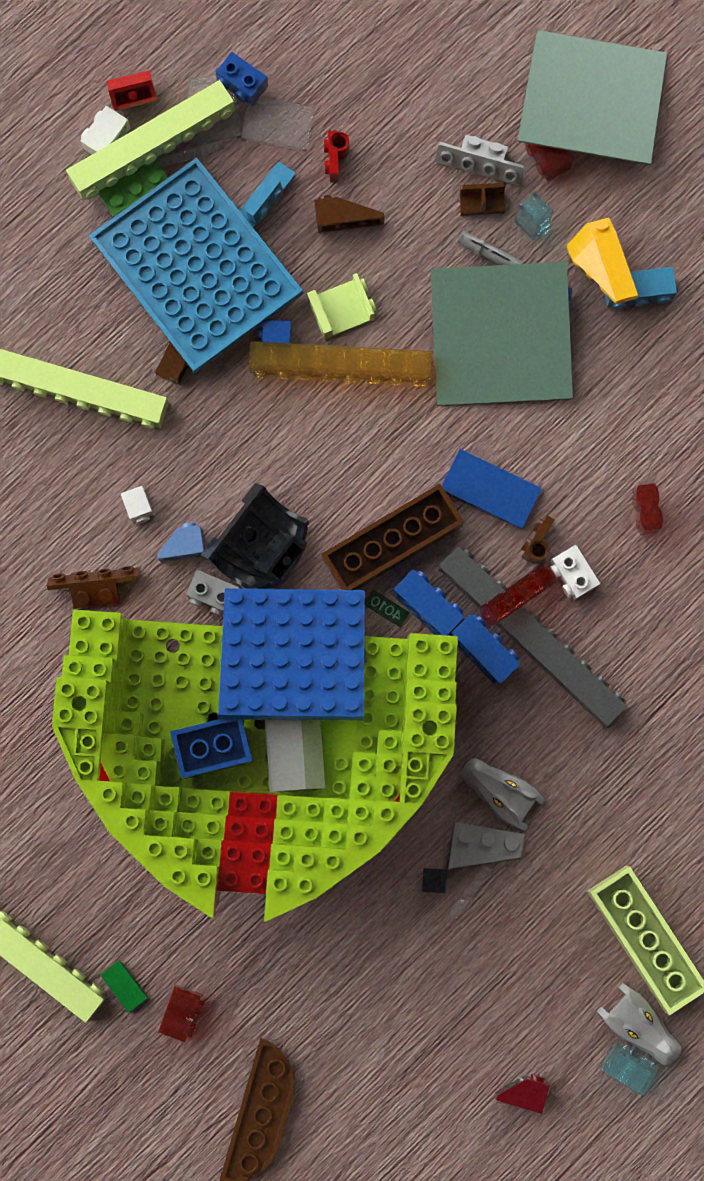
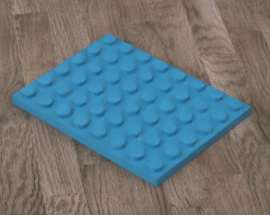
[89,157,304,373]

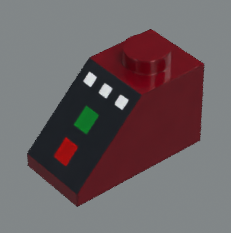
[494,1074,550,1114]

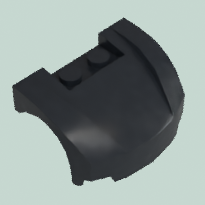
[201,483,309,589]

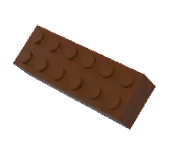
[321,484,464,590]

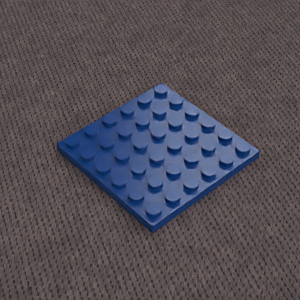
[218,588,365,721]

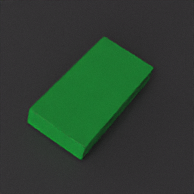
[100,960,148,1013]

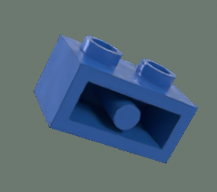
[216,52,268,106]

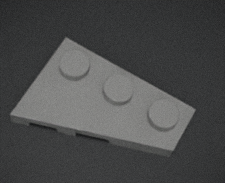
[448,822,525,869]

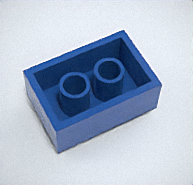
[393,570,464,636]
[450,614,521,687]
[170,719,253,780]

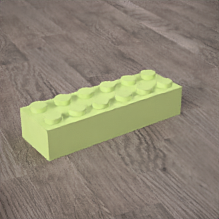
[587,866,704,1015]

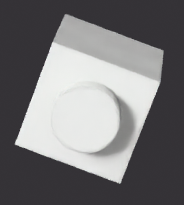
[121,486,154,524]

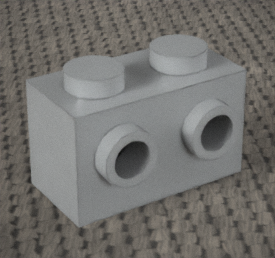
[186,570,240,617]

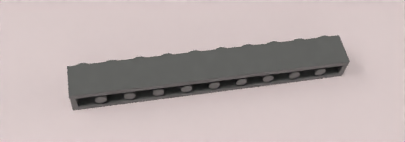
[438,546,627,728]

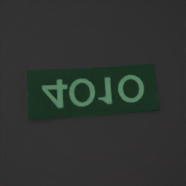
[365,589,410,627]

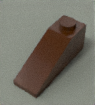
[314,195,385,233]

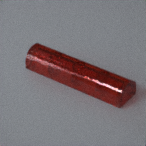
[480,562,558,625]

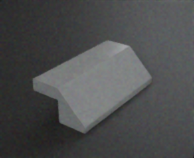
[265,720,325,792]

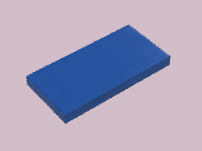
[442,449,542,530]

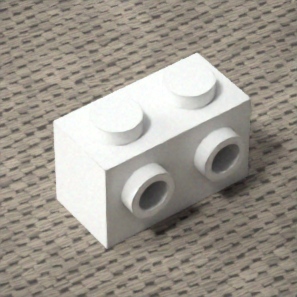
[550,545,600,601]

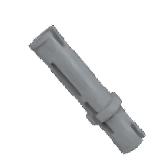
[457,230,523,265]

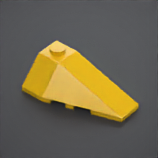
[566,217,638,304]

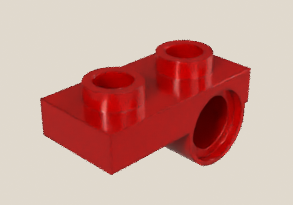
[324,131,350,182]

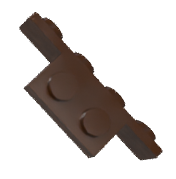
[46,566,140,609]

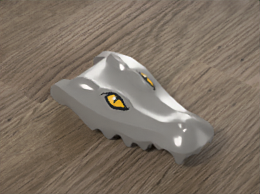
[461,758,546,832]
[596,982,681,1066]

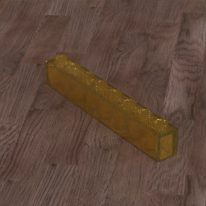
[249,341,432,386]

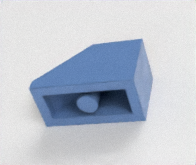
[157,523,205,562]

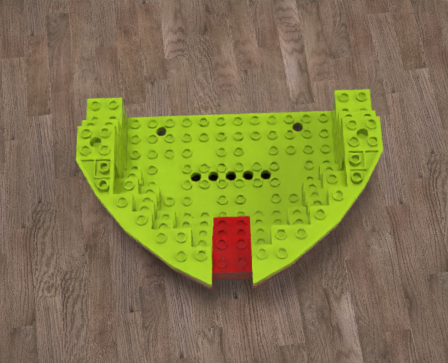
[52,610,458,922]

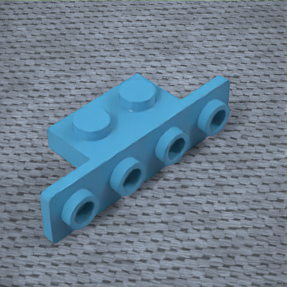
[240,162,296,229]

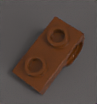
[521,515,555,564]

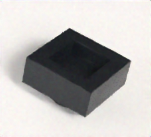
[422,868,447,893]

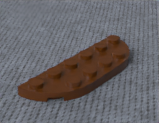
[219,1038,295,1181]

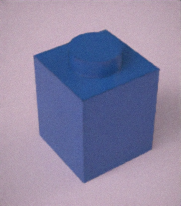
[258,320,292,349]

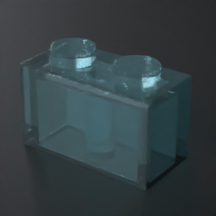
[514,192,553,240]
[599,1042,658,1096]

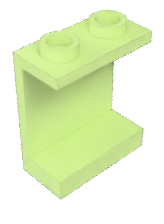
[307,273,377,340]

